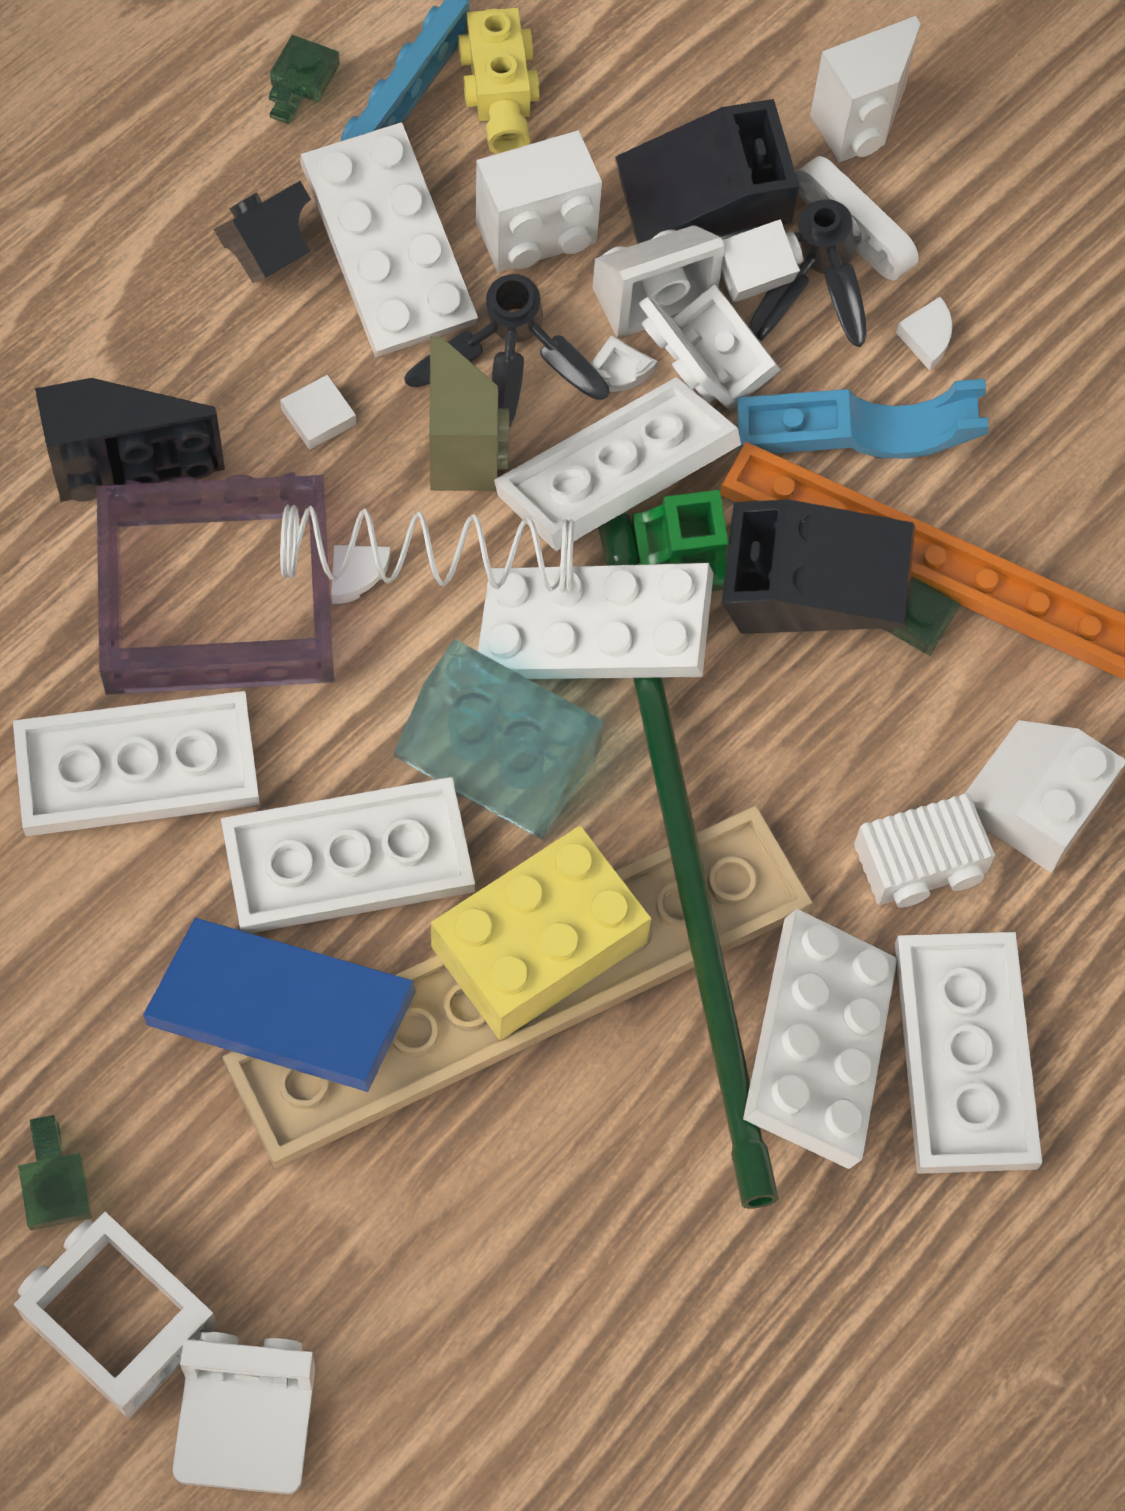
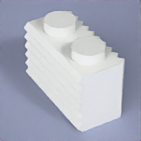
[854,793,995,908]

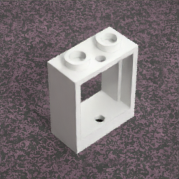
[14,1212,218,1420]

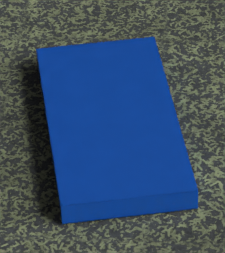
[143,918,416,1092]

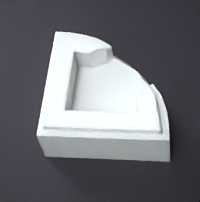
[896,297,952,371]
[591,336,657,392]
[331,545,391,604]

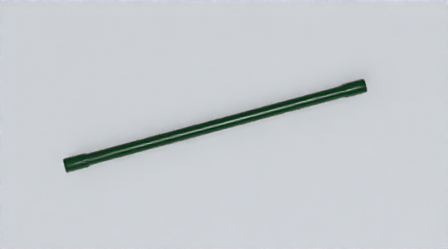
[598,512,779,1209]

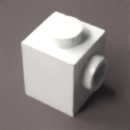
[721,219,803,303]

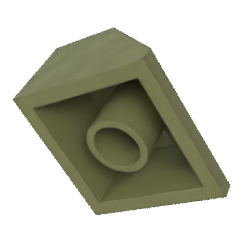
[429,337,509,491]

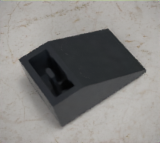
[615,99,800,244]
[35,378,225,502]
[722,499,915,634]

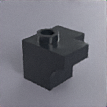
[214,181,311,283]

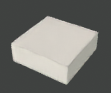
[280,375,356,450]

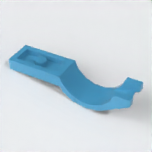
[737,379,989,459]

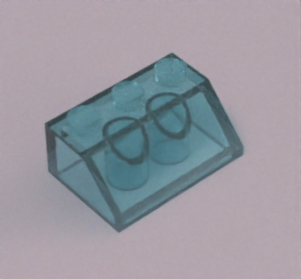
[394,638,604,840]

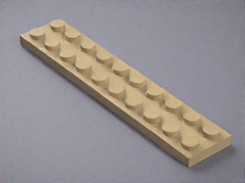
[222,805,813,1169]

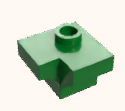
[632,490,729,591]

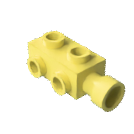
[458,8,539,154]

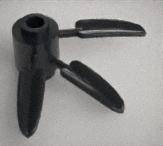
[719,199,867,348]
[404,274,610,428]

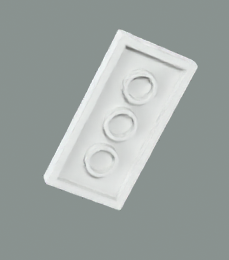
[300,122,478,358]
[494,377,741,551]
[475,563,713,680]
[13,691,260,836]
[221,777,475,934]
[743,908,897,1169]
[895,932,1042,1174]

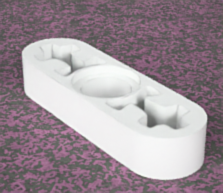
[795,156,919,281]

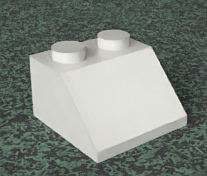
[810,16,921,163]
[593,225,725,339]
[965,720,1125,873]

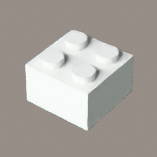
[476,130,602,273]

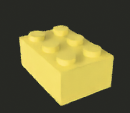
[431,826,651,1041]

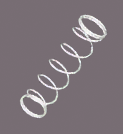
[280,504,574,593]

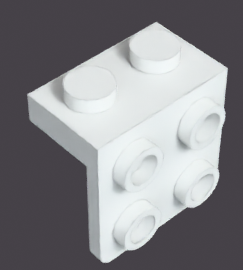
[639,284,781,411]
[173,1332,316,1495]

